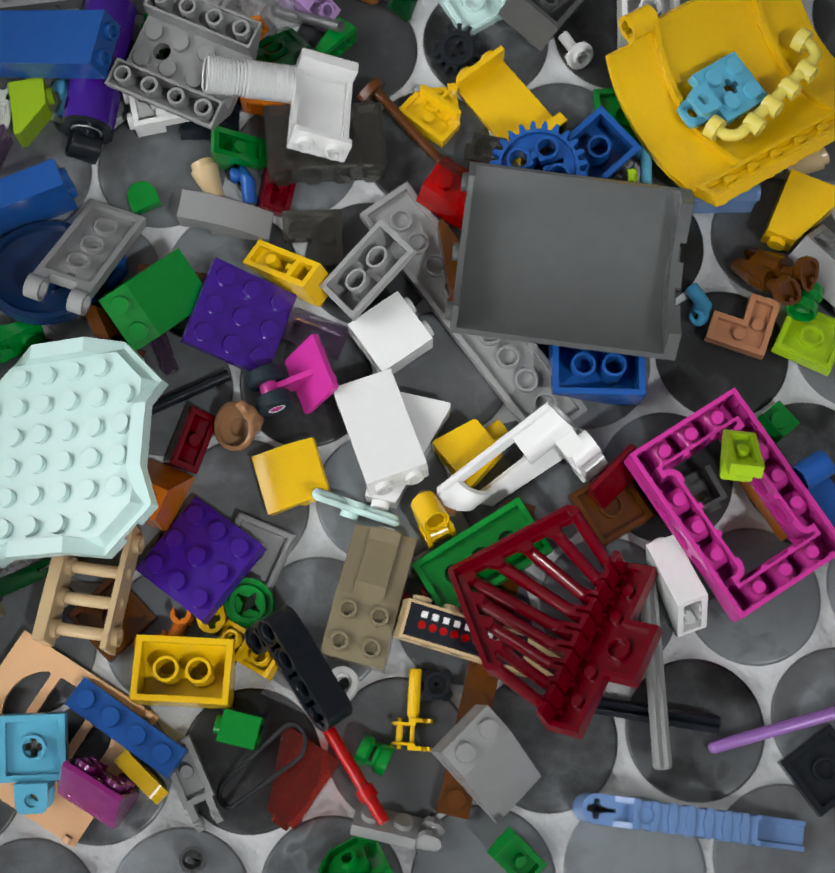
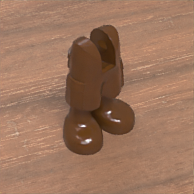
[730,247,819,306]

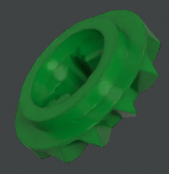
[224,577,275,628]

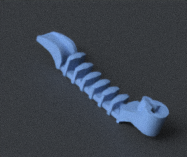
[573,792,806,852]

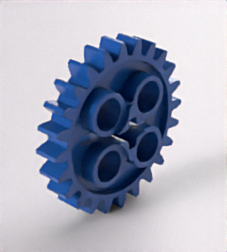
[489,121,588,176]

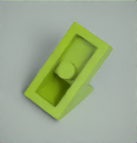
[720,429,765,482]

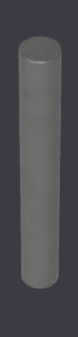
[274,5,345,33]

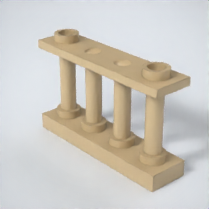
[31,526,145,656]

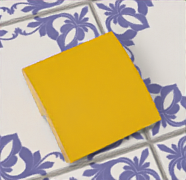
[251,437,331,516]

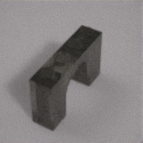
[262,102,388,186]

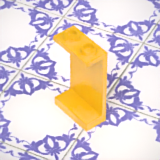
[456,45,567,166]

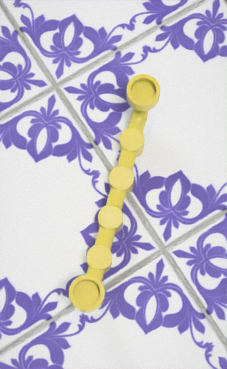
[702,27,821,142]

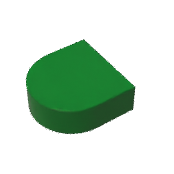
[127,181,162,215]

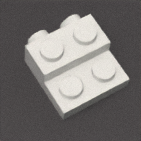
[122,93,189,137]

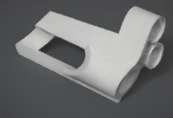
[436,401,609,511]

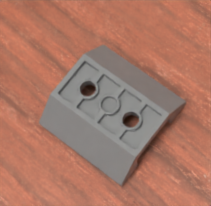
[104,0,263,130]

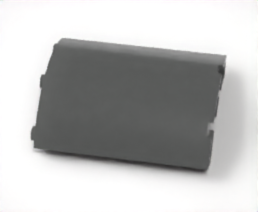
[445,161,695,361]

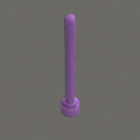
[708,703,835,754]

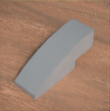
[177,189,274,242]

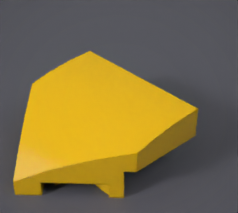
[399,83,461,149]

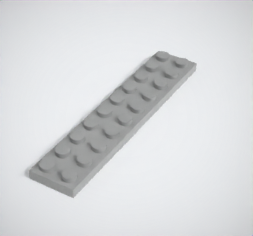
[359,182,588,423]

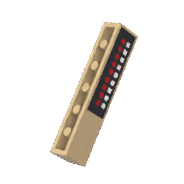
[392,594,561,678]

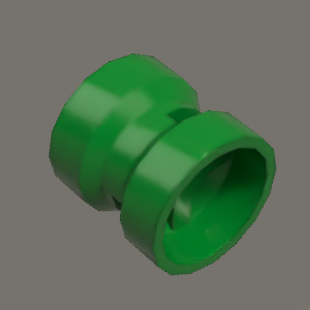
[786,282,824,322]
[354,733,396,777]

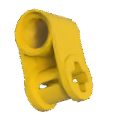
[411,491,457,550]

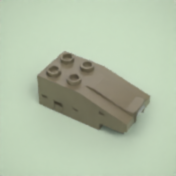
[320,524,417,673]

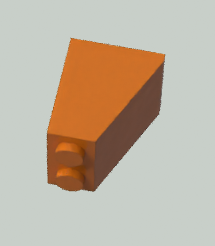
[144,458,195,533]

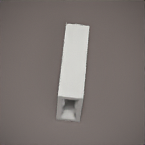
[365,392,451,511]

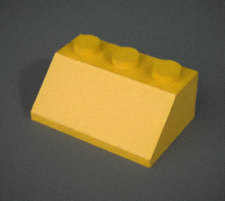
[129,634,236,710]

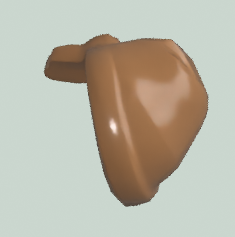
[214,400,264,451]

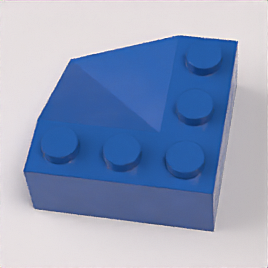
[548,345,646,405]

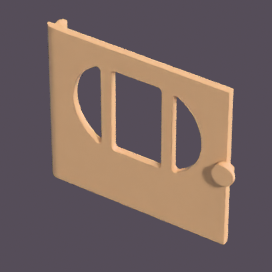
[0,630,159,848]

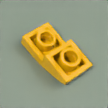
[217,619,279,681]

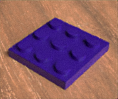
[180,258,297,372]
[135,496,267,625]

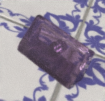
[282,308,349,360]

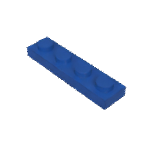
[65,677,189,779]

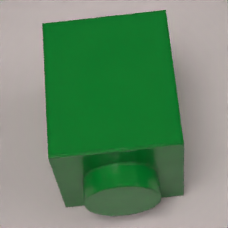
[213,708,266,750]

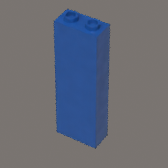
[0,10,121,79]
[0,158,79,239]

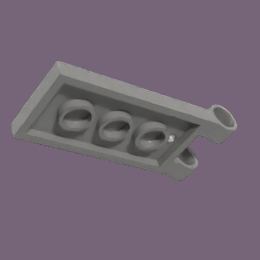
[23,200,146,316]

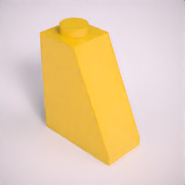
[760,169,835,252]

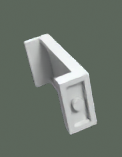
[286,47,359,163]
[333,368,429,496]

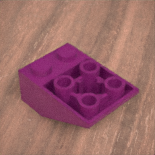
[57,756,141,829]

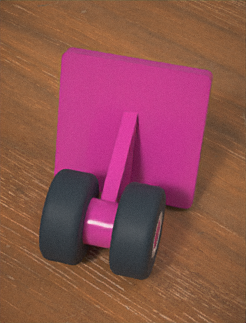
[246,334,339,416]

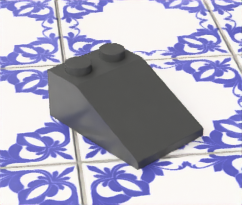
[498,0,584,51]

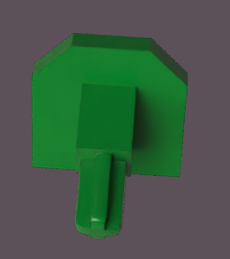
[318,836,393,873]

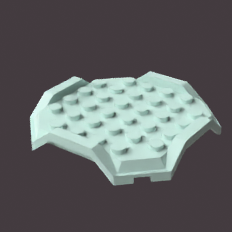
[0,337,169,569]

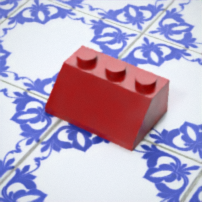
[416,156,469,230]

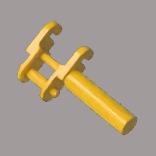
[391,669,434,752]

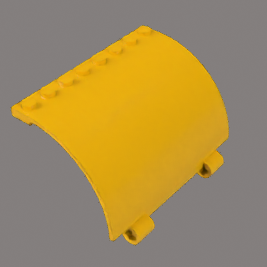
[605,0,835,207]

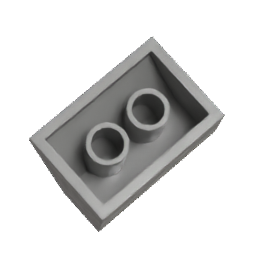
[319,219,418,321]
[788,224,835,312]

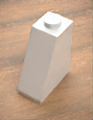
[646,535,708,638]

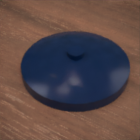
[0,221,108,325]

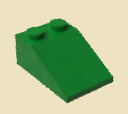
[98,247,203,351]

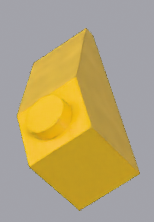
[243,239,329,308]

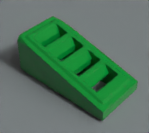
[314,17,357,57]

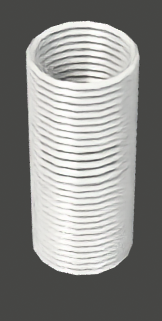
[202,54,297,104]

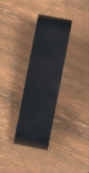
[244,605,353,732]

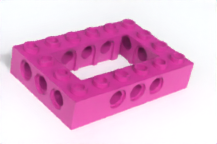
[624,387,835,622]

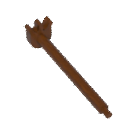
[356,77,444,164]

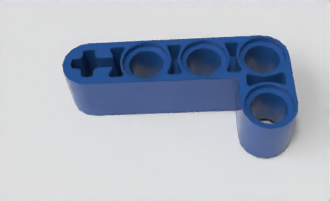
[792,449,835,528]

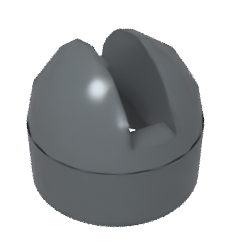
[179,846,207,873]

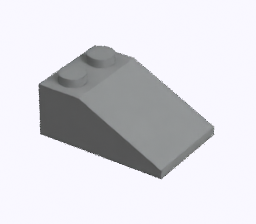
[431,705,542,824]

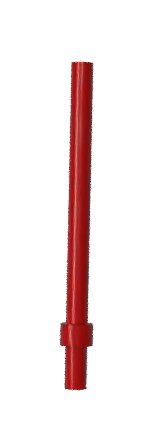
[323,727,390,826]

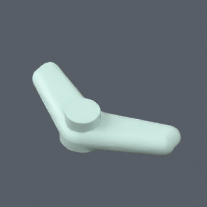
[312,488,400,527]

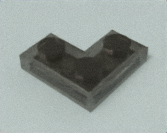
[282,209,343,270]

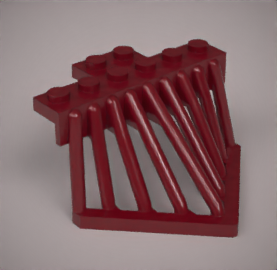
[448,504,663,739]

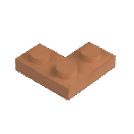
[704,293,781,360]

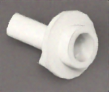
[558,31,593,70]

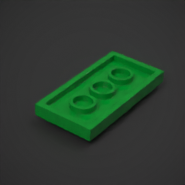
[412,497,553,608]

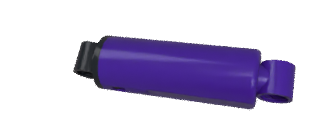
[60,0,137,165]

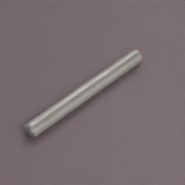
[641,580,672,770]

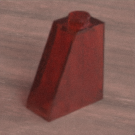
[268,727,341,831]

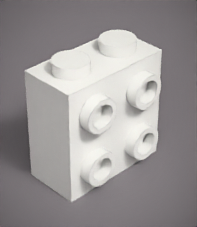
[348,291,434,374]

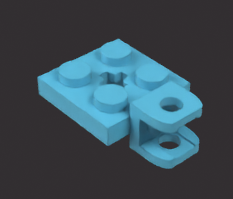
[676,51,767,129]
[0,712,69,815]

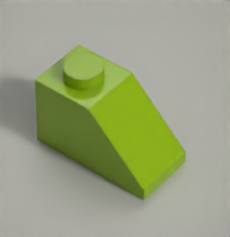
[8,78,56,148]

